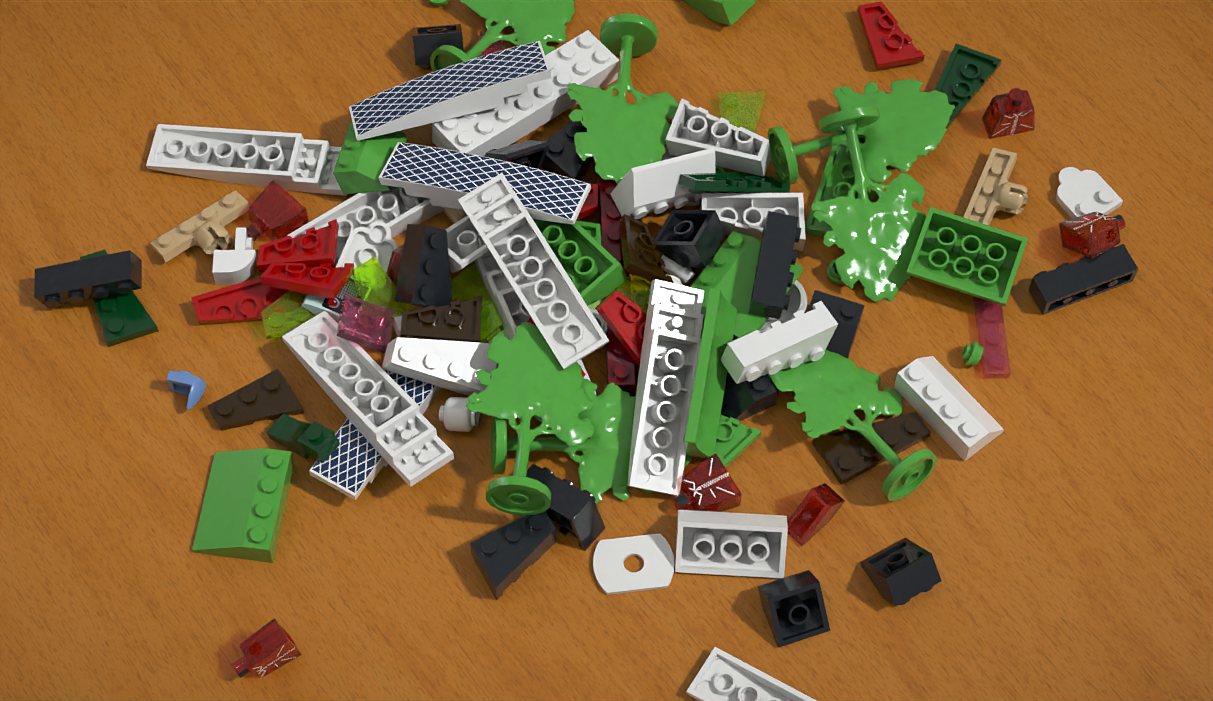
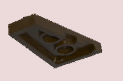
[619,214,674,283]
[400,296,482,342]
[208,369,304,431]

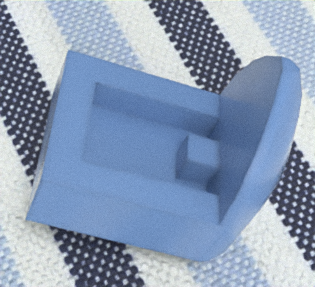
[166,370,207,410]

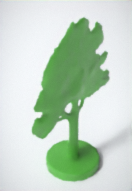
[430,0,575,72]
[566,13,679,184]
[767,79,955,185]
[811,106,926,302]
[466,322,594,515]
[769,350,937,501]
[491,379,692,504]

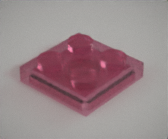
[336,294,394,353]

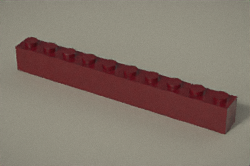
[598,174,635,397]

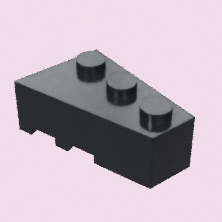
[541,120,593,181]
[393,224,452,307]
[526,464,605,551]
[470,511,556,600]

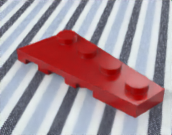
[191,277,307,324]

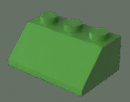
[333,120,407,194]

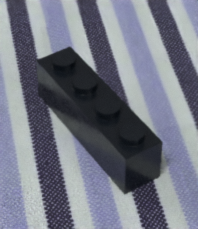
[749,211,801,319]
[1028,244,1138,315]
[34,250,142,308]

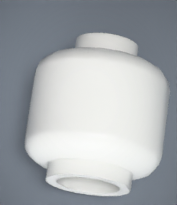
[439,397,480,432]

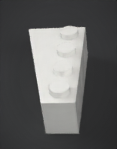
[665,98,772,177]
[700,193,806,251]
[721,301,838,384]
[382,337,497,396]

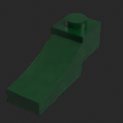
[266,413,340,463]

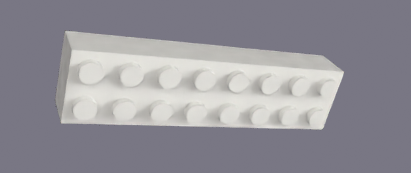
[432,30,619,157]

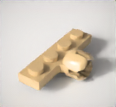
[964,148,1028,226]
[151,190,251,263]

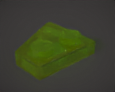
[261,290,315,339]

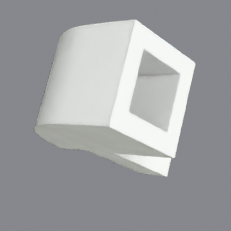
[212,228,258,285]

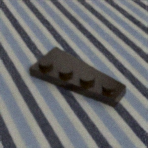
[812,412,931,485]

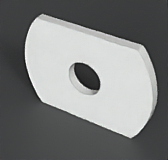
[593,533,674,595]

